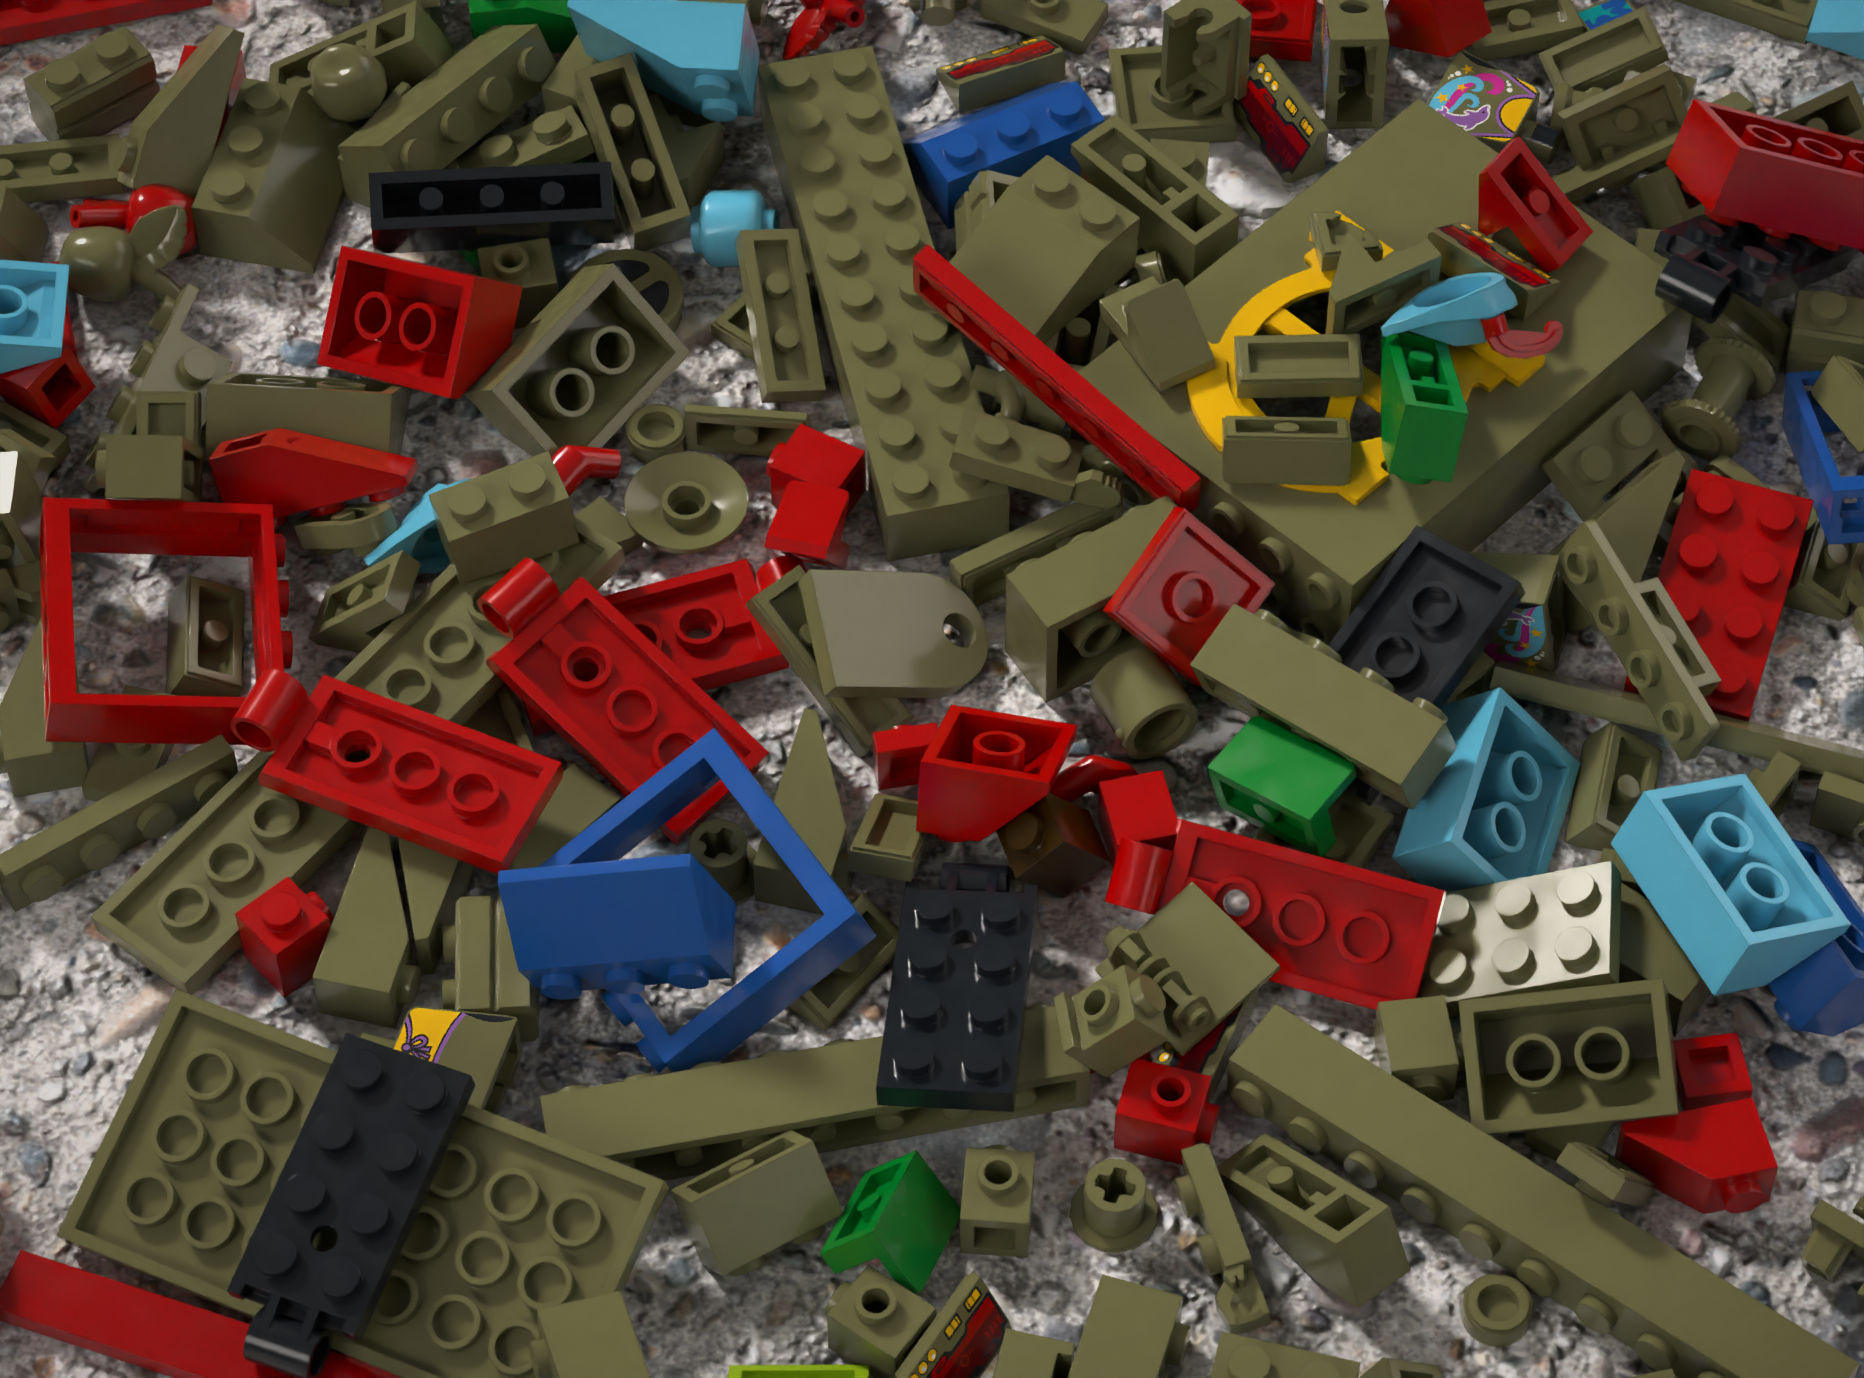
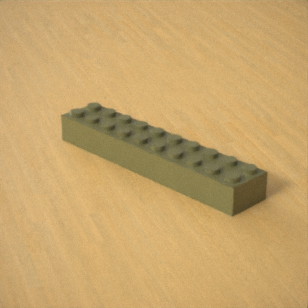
[758,45,1010,562]

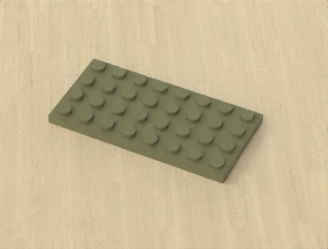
[57,989,669,1378]

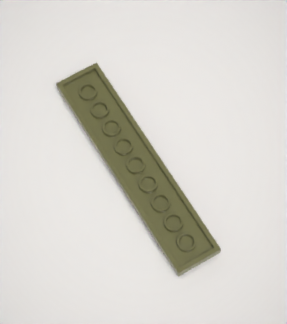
[91,516,626,995]

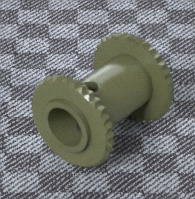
[1660,337,1776,461]

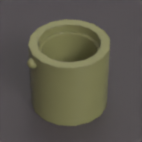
[1090,647,1199,760]

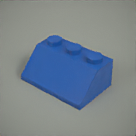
[902,81,1105,230]
[1767,839,1864,1037]
[498,853,736,999]

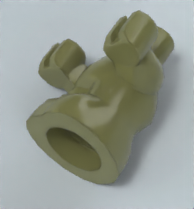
[969,364,1066,435]

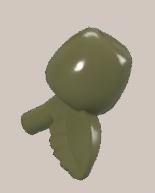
[307,42,387,123]
[59,205,187,303]

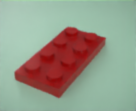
[1624,468,1814,721]

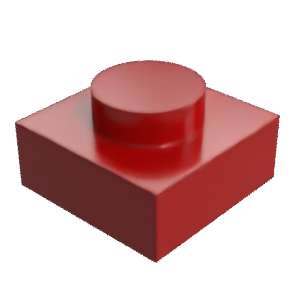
[873,722,938,791]
[1673,1033,1753,1111]

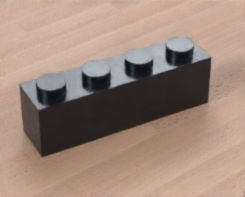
[369,162,615,254]

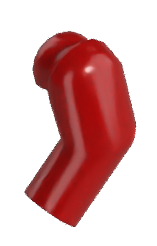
[551,445,621,497]
[1049,755,1138,802]

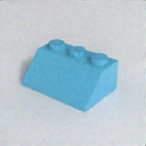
[1392,687,1581,892]
[1611,773,1851,996]

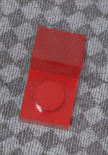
[1478,136,1593,273]
[764,480,850,570]

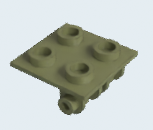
[1094,882,1281,1057]

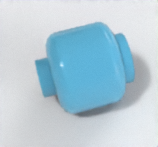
[690,189,781,268]

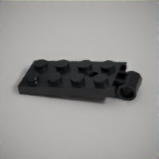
[1654,214,1856,324]
[1328,525,1525,806]
[876,862,1038,1112]
[227,1033,476,1378]

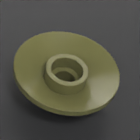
[624,452,749,554]

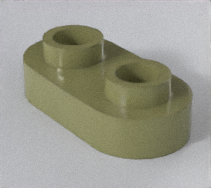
[293,503,399,557]

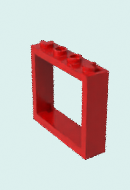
[38,497,293,745]

